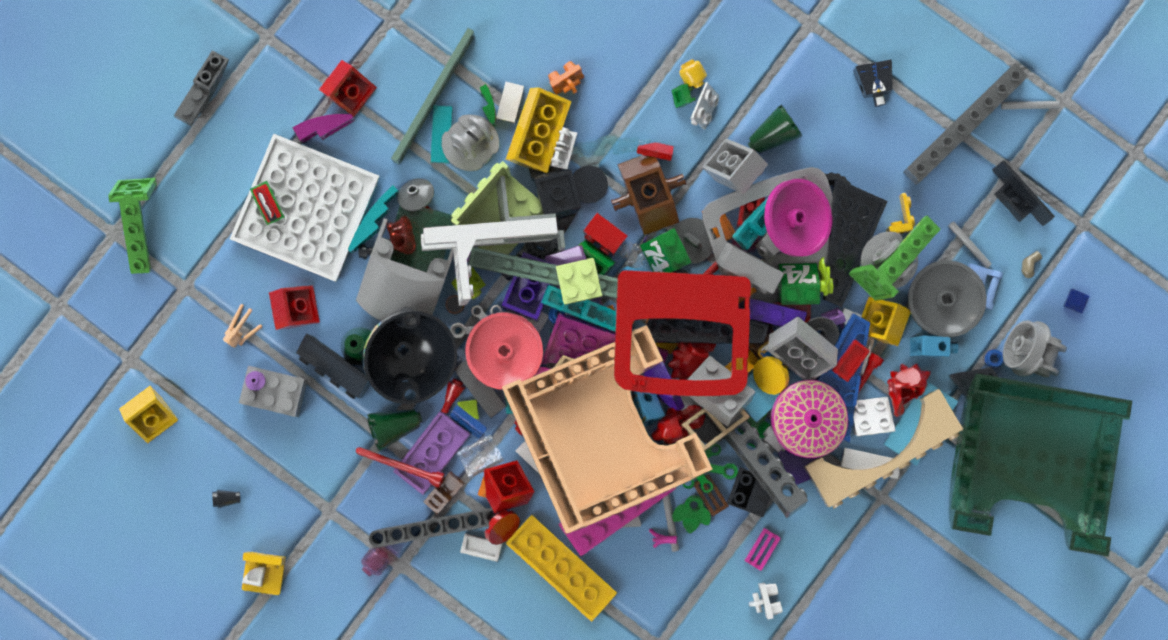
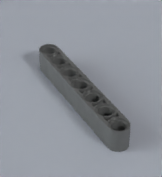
[369,507,500,547]

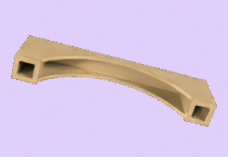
[803,389,963,509]

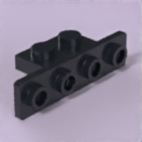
[992,160,1055,226]

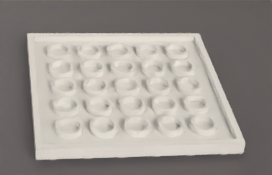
[230,134,380,282]

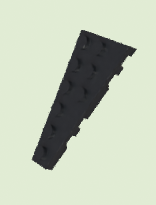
[823,178,888,307]
[646,318,769,345]

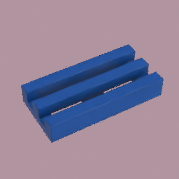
[449,405,487,440]

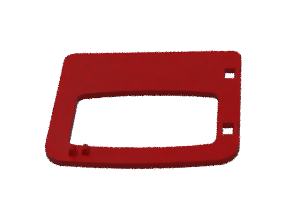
[614,270,751,396]

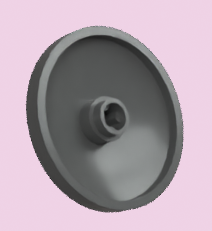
[908,260,987,338]

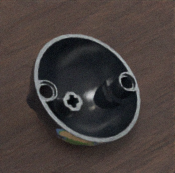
[363,307,457,404]

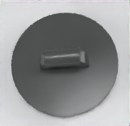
[674,218,715,264]

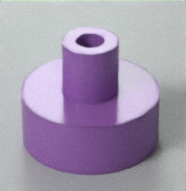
[245,371,266,391]

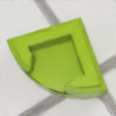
[457,400,479,419]

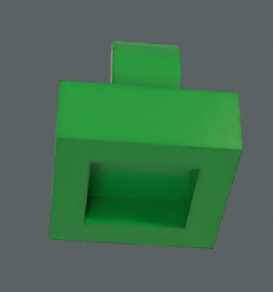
[671,84,696,108]

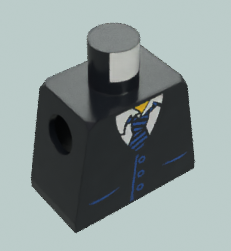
[853,59,893,107]

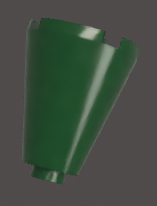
[748,104,803,154]
[341,327,371,366]
[367,409,423,451]

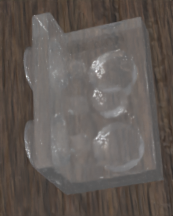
[457,435,504,478]

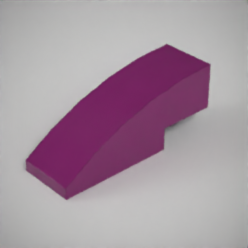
[292,114,355,143]

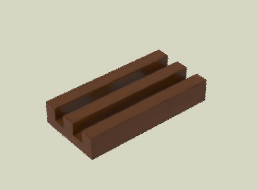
[694,474,729,517]

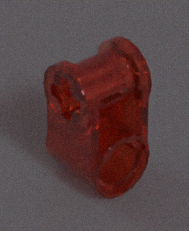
[387,216,416,255]

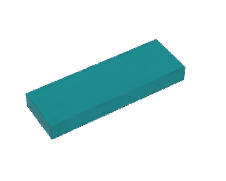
[430,105,453,164]

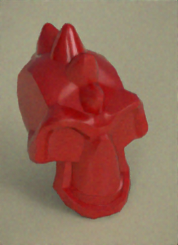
[668,343,716,380]
[887,363,931,417]
[651,405,705,444]

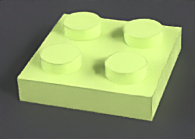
[556,258,602,305]

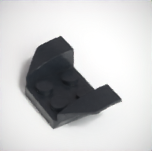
[528,166,581,233]

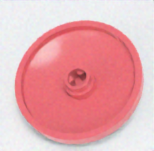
[465,312,543,390]

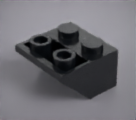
[727,467,776,517]

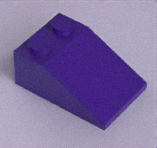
[502,252,555,322]

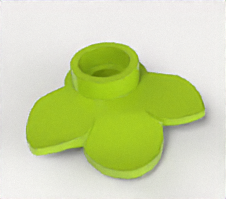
[818,257,833,296]

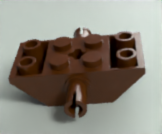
[611,155,687,236]

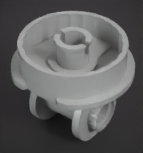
[442,115,499,171]
[861,232,918,288]
[1003,321,1067,378]

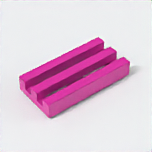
[744,528,781,571]

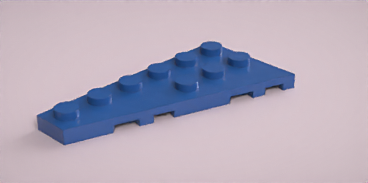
[811,313,870,443]

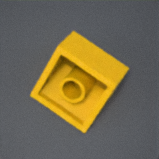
[861,297,910,346]
[119,386,178,444]

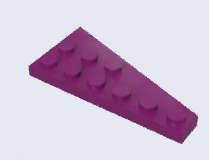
[541,312,669,364]

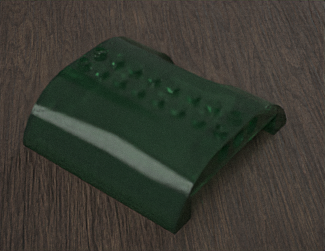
[949,374,1133,557]

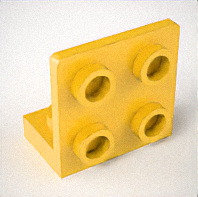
[242,551,286,595]

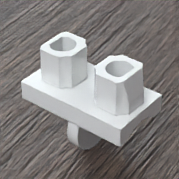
[749,582,783,619]

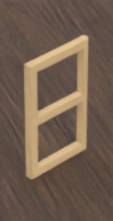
[682,408,750,451]

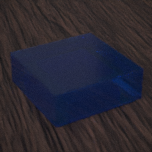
[1063,288,1090,314]

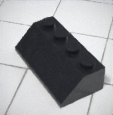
[296,333,371,399]

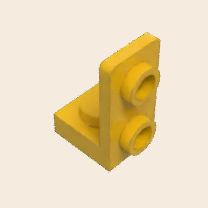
[886,193,915,234]

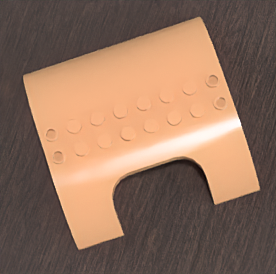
[502,325,712,534]

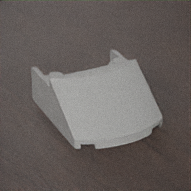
[356,218,454,321]

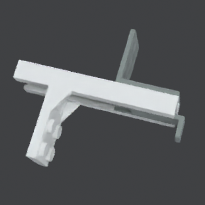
[421,176,565,306]

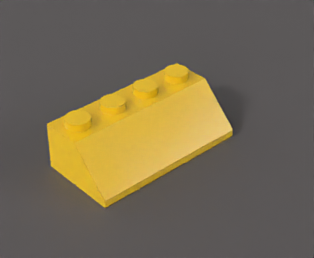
[505,87,572,173]

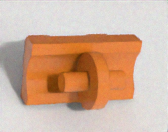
[548,61,584,95]

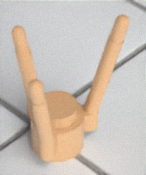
[223,304,262,348]

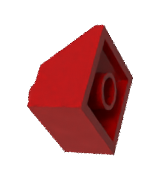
[319,60,377,117]
[269,285,320,330]
[483,460,535,513]

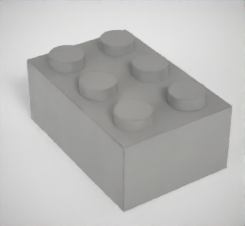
[702,139,768,194]
[716,242,784,294]
[768,317,838,380]
[688,356,755,427]
[239,366,308,417]

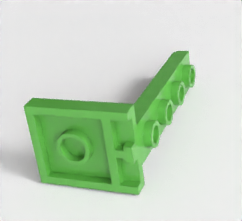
[108,178,157,274]
[849,215,940,301]

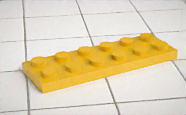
[506,515,617,622]

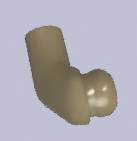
[1021,251,1042,278]

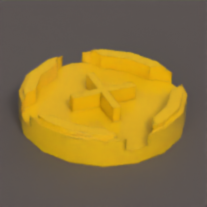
[753,356,789,395]

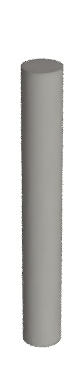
[1001,101,1060,110]
[948,221,992,268]
[663,494,680,552]

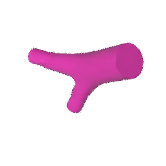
[649,529,678,548]

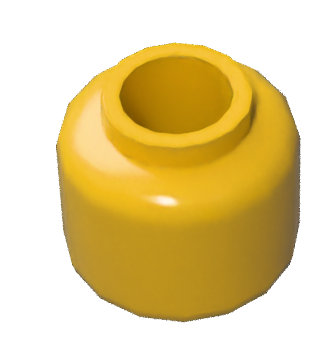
[679,59,707,89]

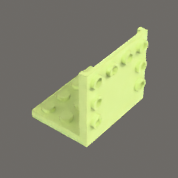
[451,161,543,255]

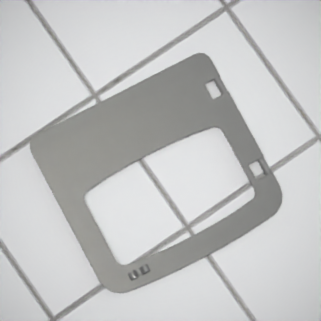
[702,167,833,309]

